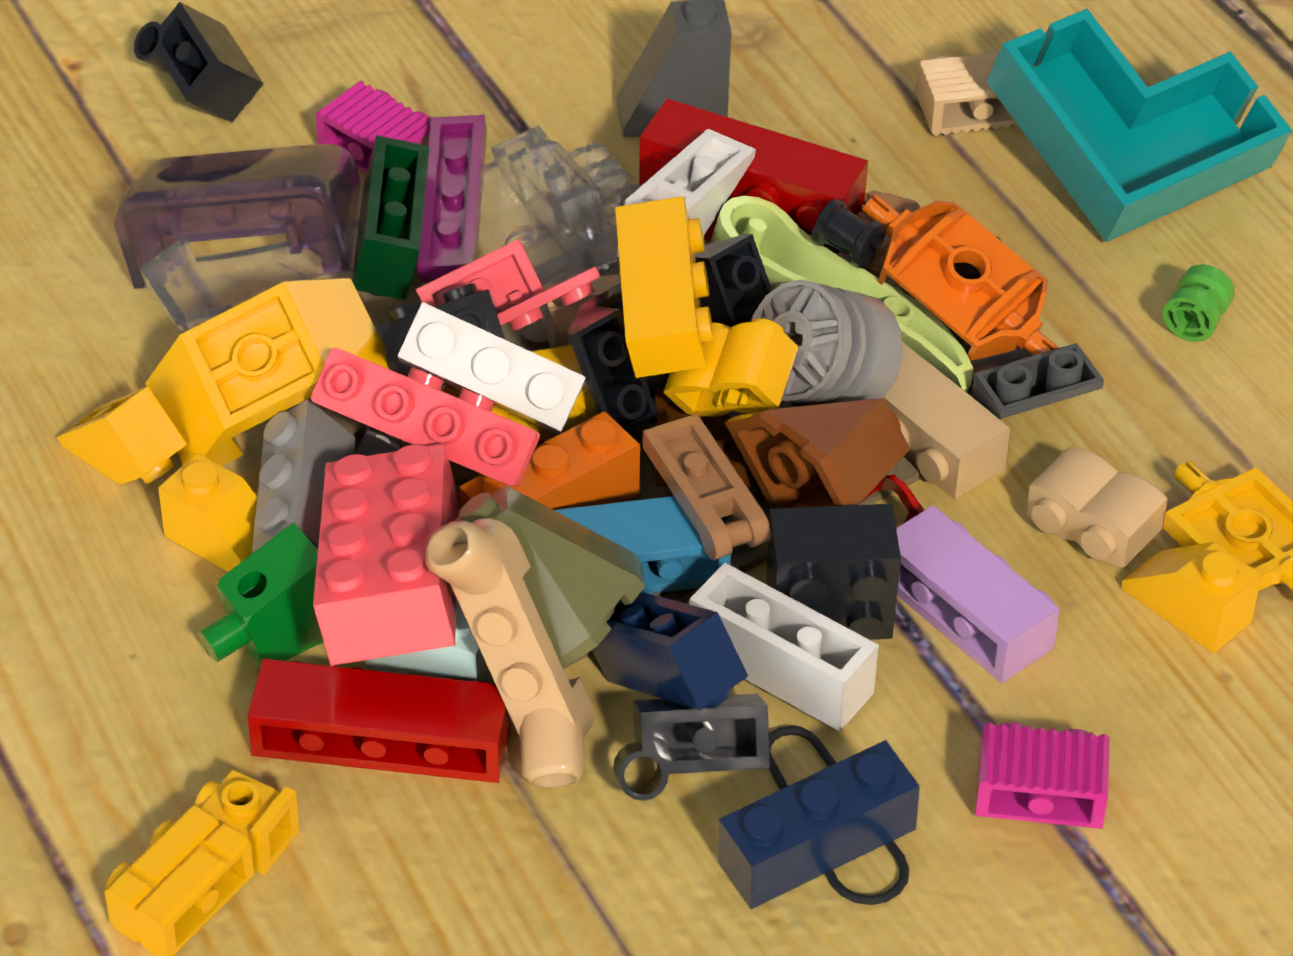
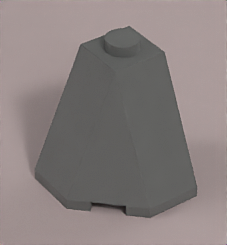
[617,0,731,137]

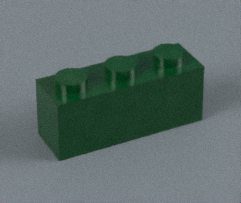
[352,135,430,300]

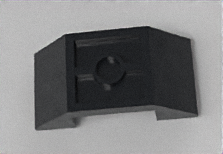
[567,234,772,432]

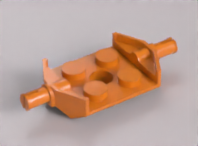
[862,194,1059,361]

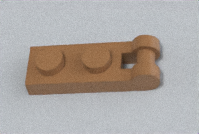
[643,414,771,561]

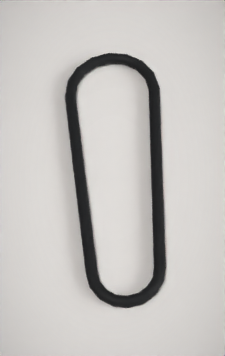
[768,726,910,905]

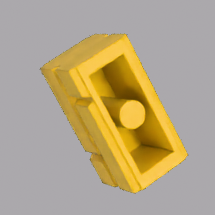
[104,805,254,956]

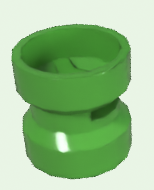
[1162,264,1235,342]

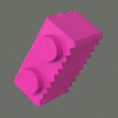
[315,80,431,173]
[975,722,1110,829]

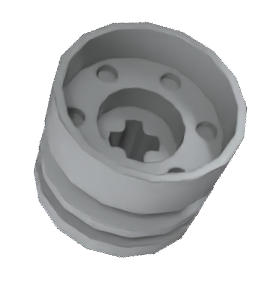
[751,279,903,406]

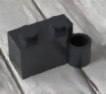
[134,1,264,123]
[613,694,770,801]

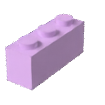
[896,505,1060,684]

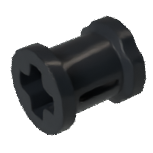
[811,199,886,269]

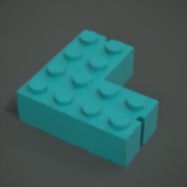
[986,8,1293,242]

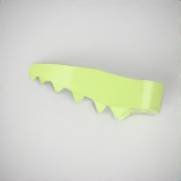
[709,195,974,392]

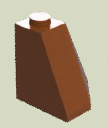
[725,398,910,509]

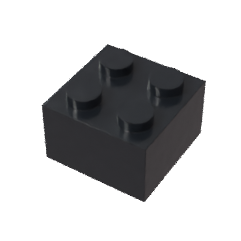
[766,504,901,640]

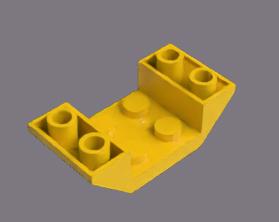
[145,278,392,466]

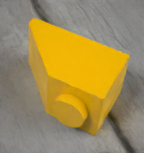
[56,386,187,485]
[158,453,257,572]
[1121,542,1262,654]

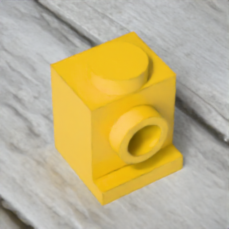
[195,769,300,875]

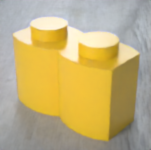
[663,318,799,417]

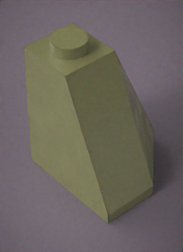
[455,485,645,669]

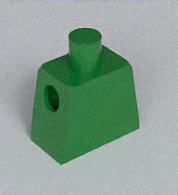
[198,522,324,667]

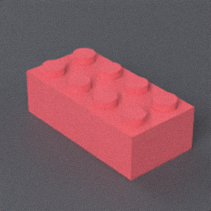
[313,443,460,666]

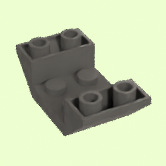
[902,236,1104,419]

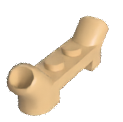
[425,518,594,788]

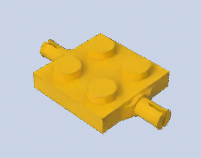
[1162,460,1293,591]

